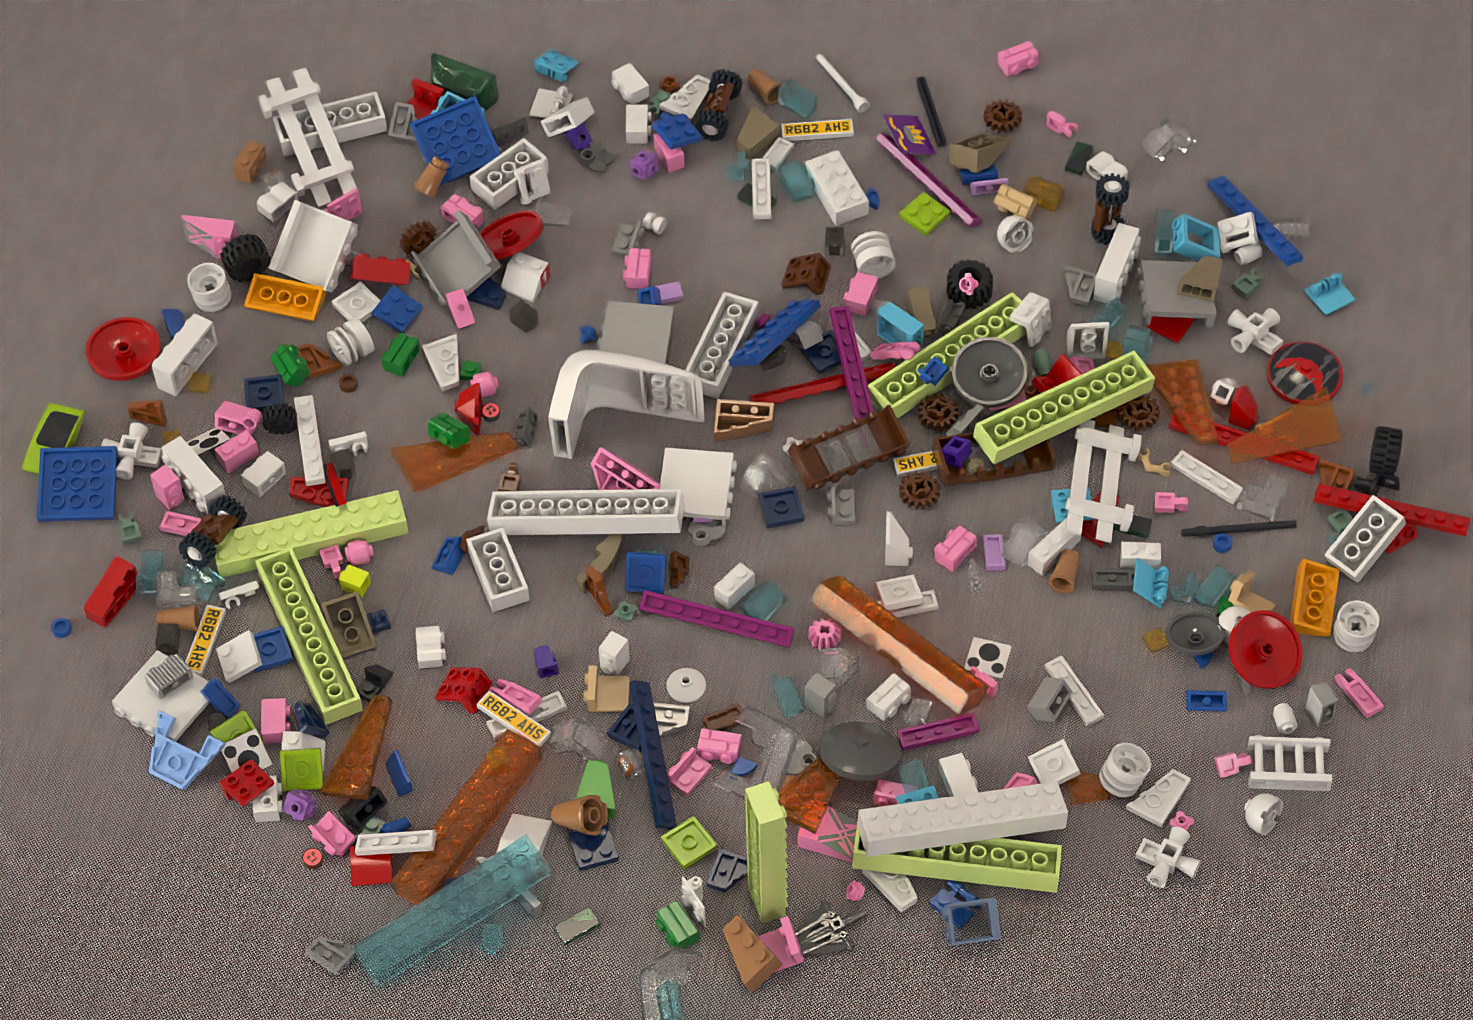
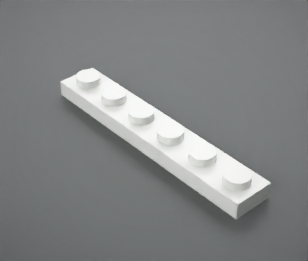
[294,395,325,486]

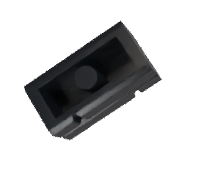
[338,784,388,829]

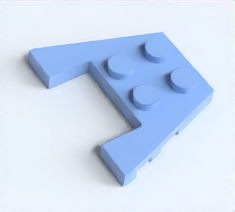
[149,710,226,790]

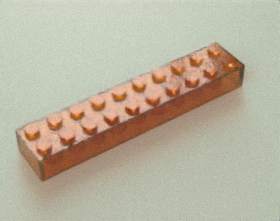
[810,574,989,714]
[392,729,542,911]

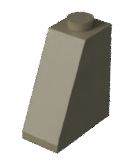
[737,107,780,160]
[1177,256,1223,302]
[904,286,936,338]

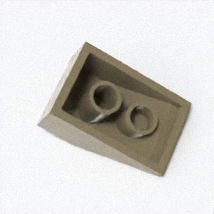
[949,132,1011,173]
[321,591,377,658]

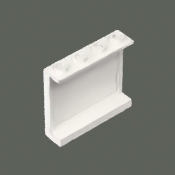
[269,200,358,293]
[659,448,737,526]
[112,650,210,742]

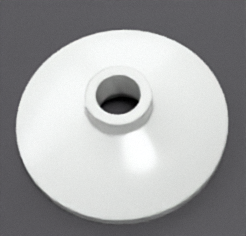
[666,668,706,703]

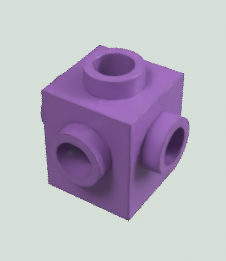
[630,150,659,180]
[282,789,318,821]

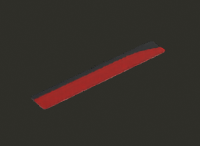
[323,462,347,507]

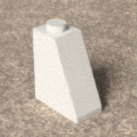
[540,97,595,137]

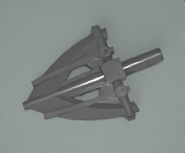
[796,901,866,957]

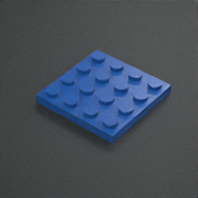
[410,96,501,187]
[37,446,118,522]

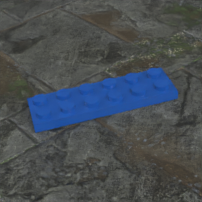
[728,299,821,367]

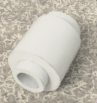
[1234,243,1263,265]
[1273,703,1298,734]

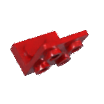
[407,78,445,120]
[1146,316,1196,344]
[1031,354,1082,393]
[435,667,493,714]
[219,759,275,807]

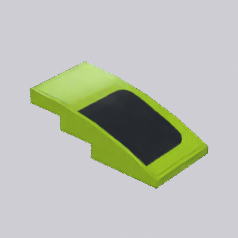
[21,402,85,475]

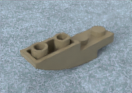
[577,534,624,593]

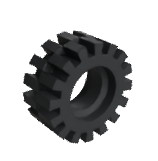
[262,403,297,435]

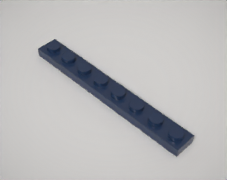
[629,680,677,830]

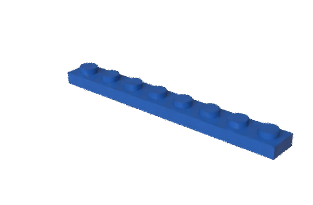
[1208,175,1303,267]

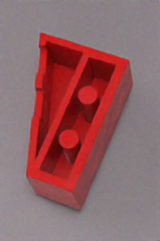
[349,253,410,285]
[83,555,141,628]

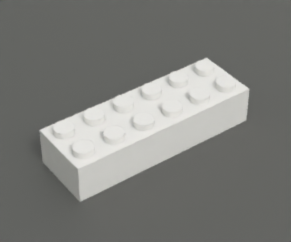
[273,91,387,157]
[685,292,759,399]

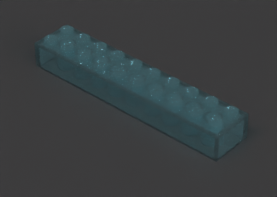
[352,834,552,988]

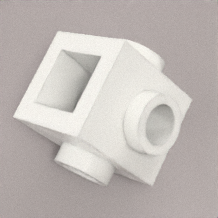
[1210,377,1240,406]

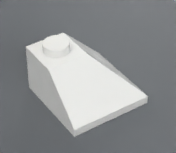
[885,512,913,566]
[282,731,326,774]

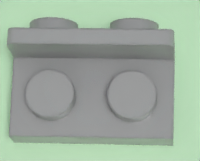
[612,220,645,258]
[946,404,984,436]
[827,483,855,525]

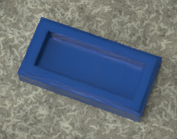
[200,678,241,720]

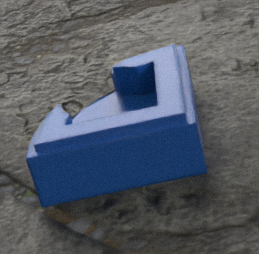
[865,187,880,210]
[1194,652,1213,669]
[731,757,757,778]

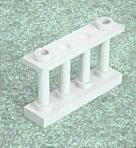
[1247,735,1332,791]

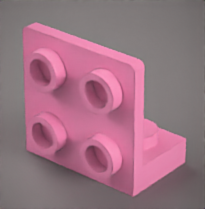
[322,188,362,221]
[758,916,805,973]

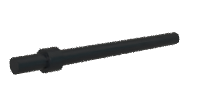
[1181,520,1297,537]

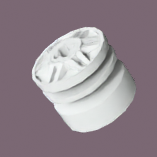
[851,231,896,279]
[187,263,232,312]
[327,318,375,366]
[1333,600,1379,652]
[1099,743,1151,797]

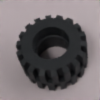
[220,234,271,282]
[946,259,993,309]
[1369,425,1403,475]

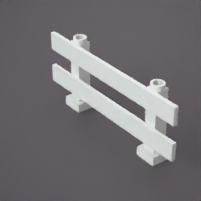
[258,67,357,208]
[1065,420,1142,543]

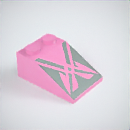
[181,215,238,259]
[798,801,857,862]

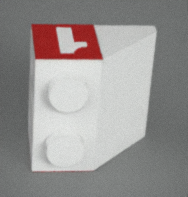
[501,252,550,303]

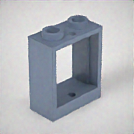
[941,897,1002,946]

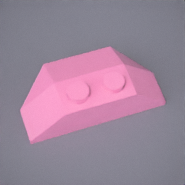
[591,447,661,490]

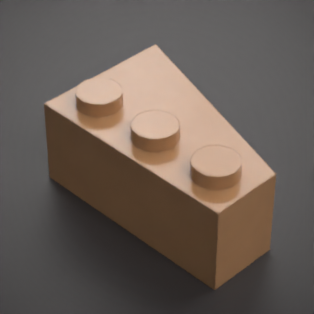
[714,399,774,443]
[723,915,783,993]

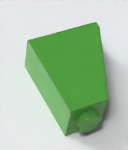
[576,760,616,819]

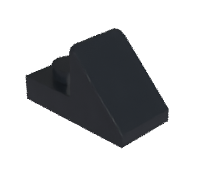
[357,664,394,704]

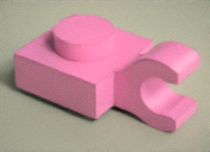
[1046,110,1078,137]
[1155,492,1188,513]
[319,545,344,580]
[964,666,998,698]
[1214,752,1252,778]

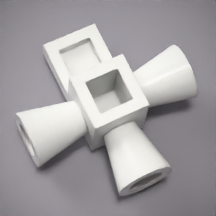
[1228,308,1283,355]
[101,423,163,480]
[1135,827,1201,888]

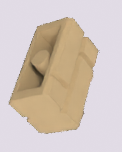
[993,184,1038,219]

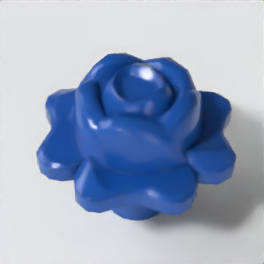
[578,324,598,344]

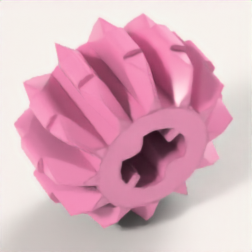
[808,618,841,651]

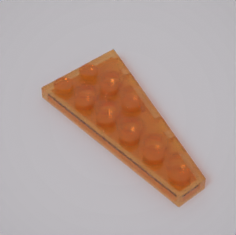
[1146,359,1217,446]
[1226,386,1342,464]
[390,431,517,494]
[319,695,393,800]
[778,755,842,834]

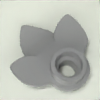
[688,519,726,546]
[780,739,819,775]

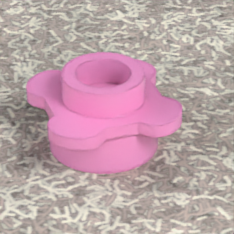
[959,273,979,295]
[1169,811,1194,831]
[846,880,865,901]

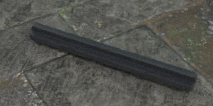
[916,76,946,147]

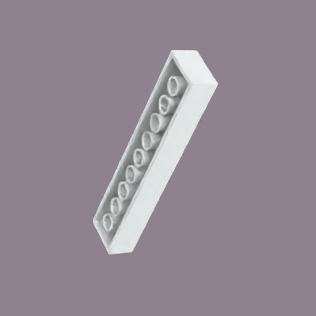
[487,489,685,535]
[857,781,1068,857]

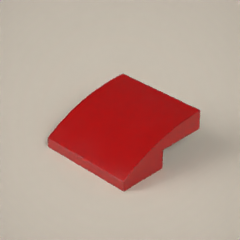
[350,846,393,887]

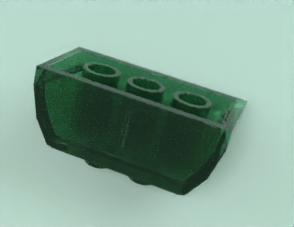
[430,53,499,111]

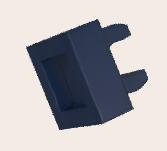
[366,609,391,634]

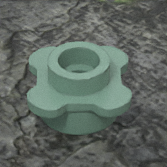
[614,601,637,621]

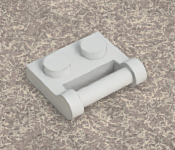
[514,159,551,205]
[1217,212,1258,253]

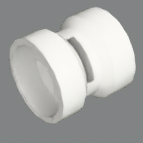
[642,211,667,235]

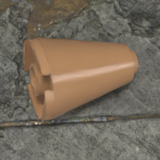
[551,795,608,836]

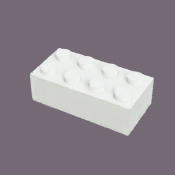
[469,138,549,210]
[805,150,869,226]
[1093,223,1141,306]
[152,313,218,396]
[161,436,226,515]
[1324,495,1406,584]
[466,527,529,612]

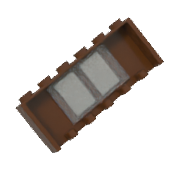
[787,404,910,491]
[932,432,1056,486]

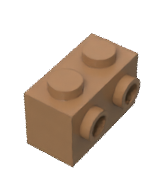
[232,140,267,184]

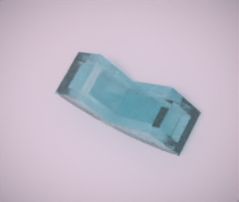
[1154,208,1176,255]
[136,549,164,595]

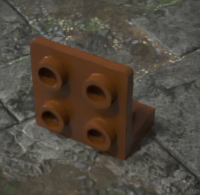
[781,252,831,295]

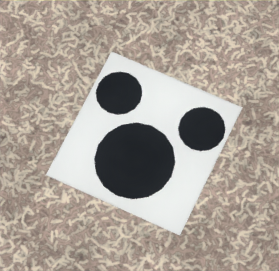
[186,428,230,455]
[964,637,1012,678]
[221,729,273,772]

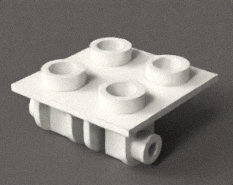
[529,86,573,119]
[681,876,706,927]

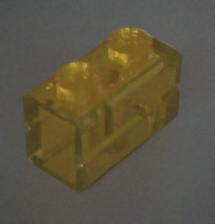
[1023,176,1065,212]

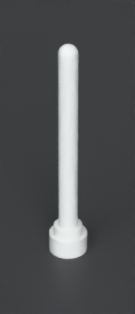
[816,54,870,113]

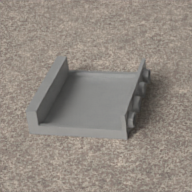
[411,210,501,306]
[1136,260,1216,327]
[597,301,675,364]

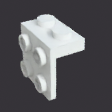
[1010,292,1052,347]

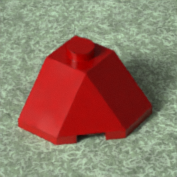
[455,383,483,435]
[1228,384,1260,431]

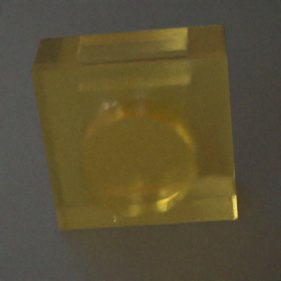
[189,372,212,394]
[1142,627,1169,653]

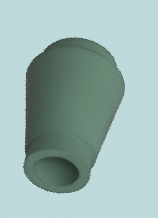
[1032,349,1051,376]

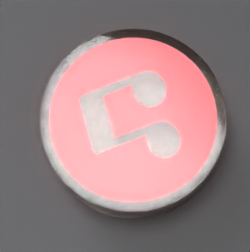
[482,403,501,422]

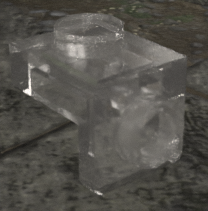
[901,699,933,726]

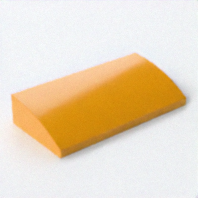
[244,273,326,322]
[1289,558,1340,636]

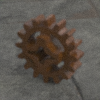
[984,99,1022,133]
[399,220,437,256]
[918,393,959,431]
[1118,395,1160,431]
[899,471,940,510]

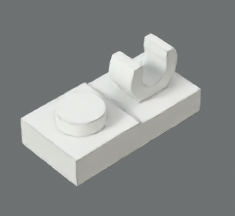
[328,431,368,457]
[218,581,259,609]

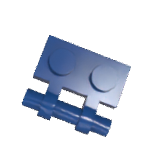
[929,880,983,930]

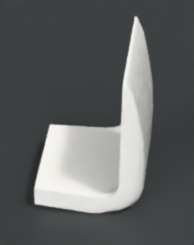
[548,350,705,459]

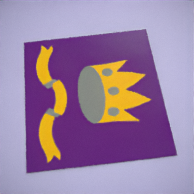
[882,114,937,155]

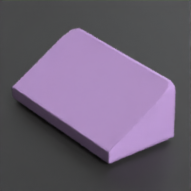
[970,178,1008,196]

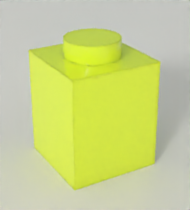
[339,565,371,598]

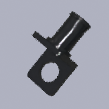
[1354,472,1400,496]

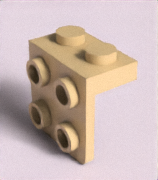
[1228,570,1275,612]
[584,665,630,712]

